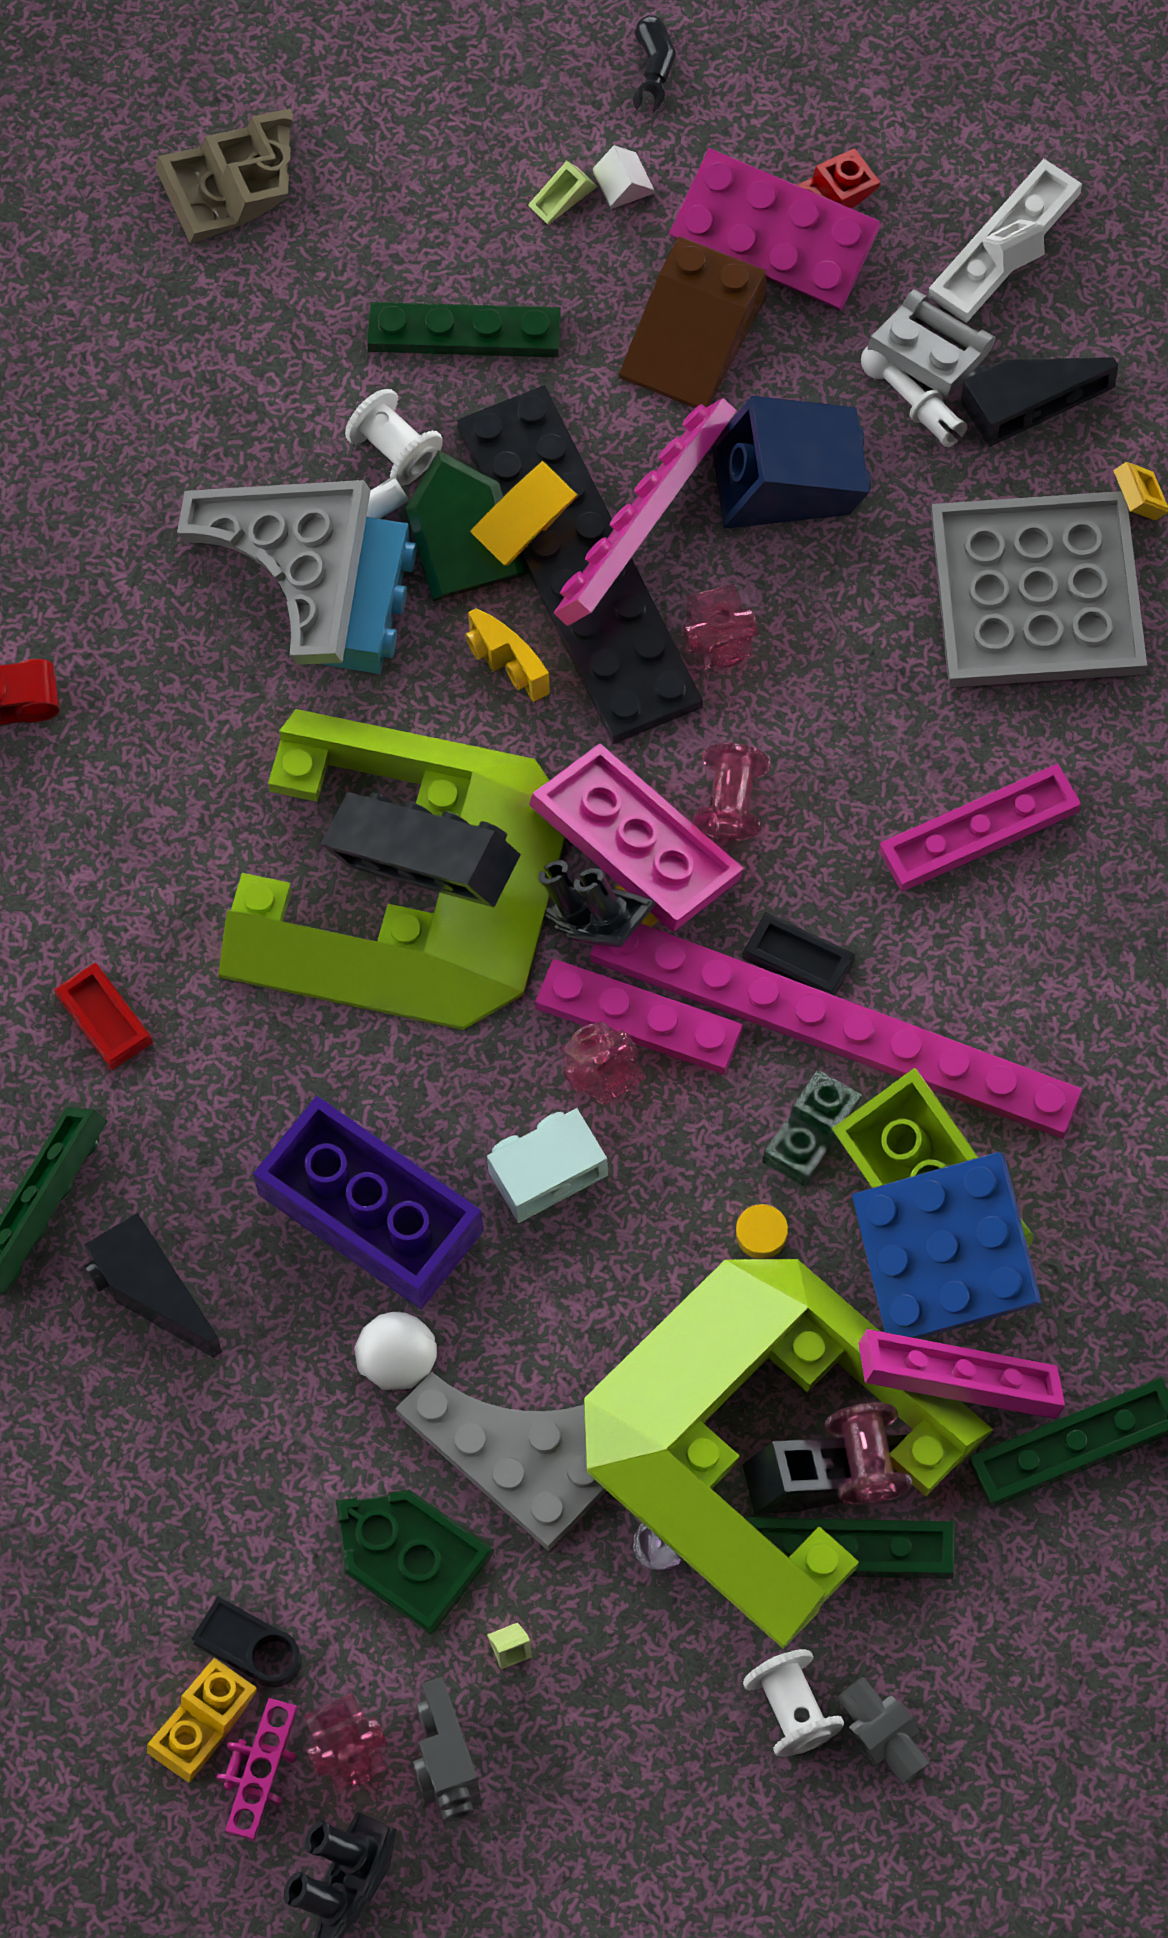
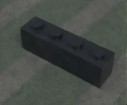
[321,792,521,908]

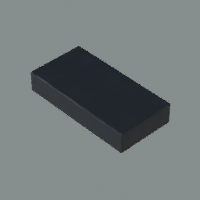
[742,912,855,996]

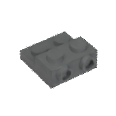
[413,1677,482,1823]

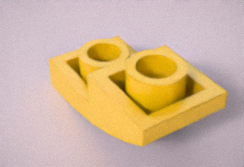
[470,461,578,566]
[465,608,550,702]
[147,1658,257,1783]

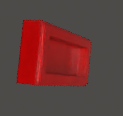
[54,962,153,1071]

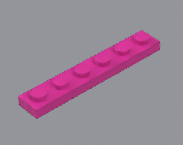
[554,398,737,626]

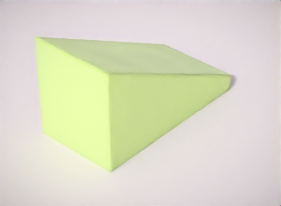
[528,161,598,225]
[487,1622,532,1670]

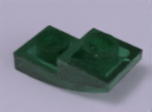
[762,1070,862,1187]

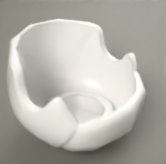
[354,1312,437,1390]

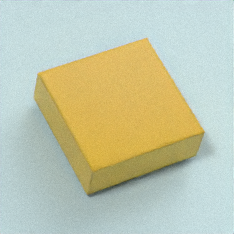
[1113,462,1168,520]

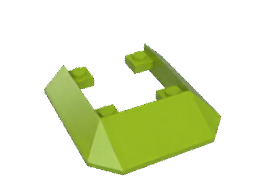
[218,709,566,1030]
[583,1259,993,1649]

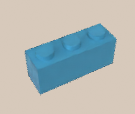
[323,517,417,674]

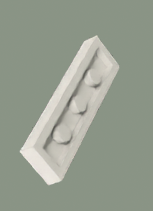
[928,159,1082,323]

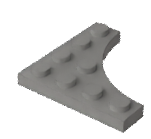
[177,480,371,665]
[396,1372,607,1551]

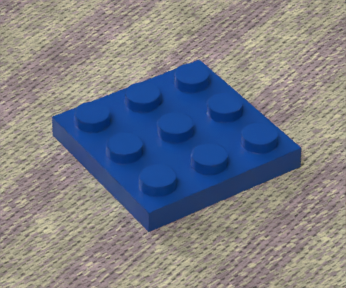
[852,1152,1042,1339]

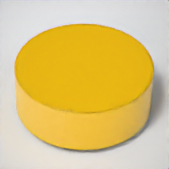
[736,1204,788,1259]

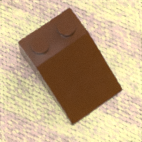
[619,236,766,408]

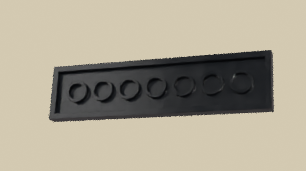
[457,385,703,744]

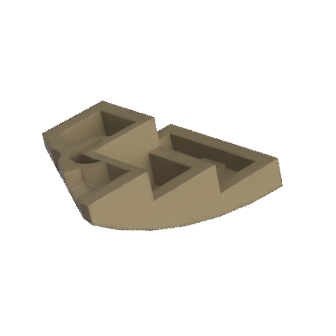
[154,109,293,244]

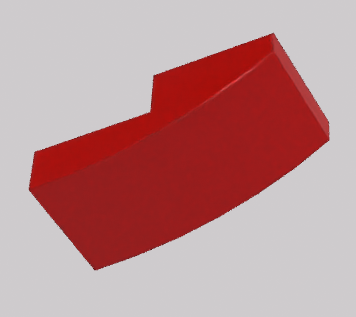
[797,148,881,209]

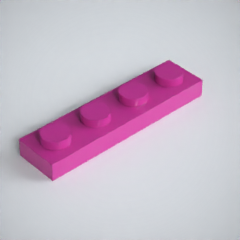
[879,763,1081,892]
[535,958,743,1075]
[858,1329,1065,1419]

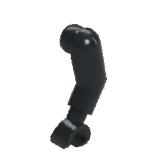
[633,15,676,113]

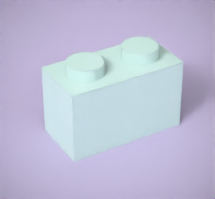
[487,1108,608,1223]

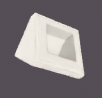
[593,145,654,209]
[982,219,1045,275]

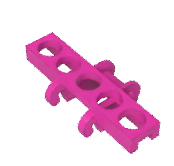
[216,1698,298,1842]

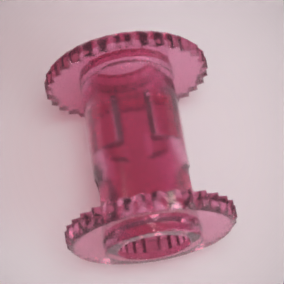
[692,742,771,841]
[825,1403,912,1505]

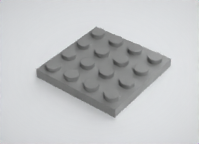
[931,491,1147,688]

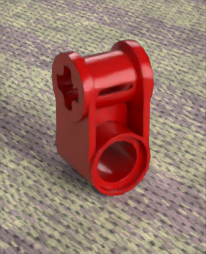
[0,659,60,725]

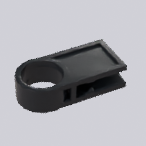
[191,1596,301,1688]

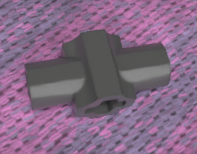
[837,1677,930,1785]

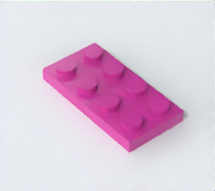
[669,148,881,311]
[529,743,744,932]

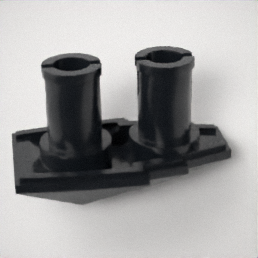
[538,860,656,947]
[284,1812,397,1938]

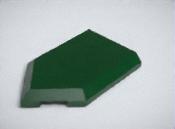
[405,450,527,601]
[336,1489,494,1635]

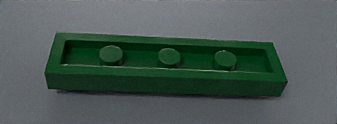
[367,302,561,357]
[0,1107,108,1294]
[968,1377,1168,1509]
[744,1517,954,1579]

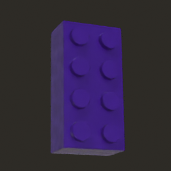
[253,1095,484,1310]

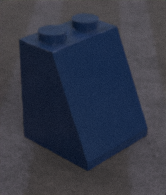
[712,396,871,528]

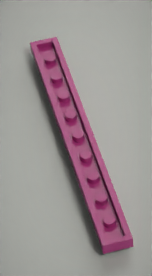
[590,923,1082,1139]

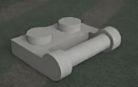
[867,289,995,397]

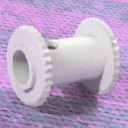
[345,389,443,486]
[743,1649,844,1757]

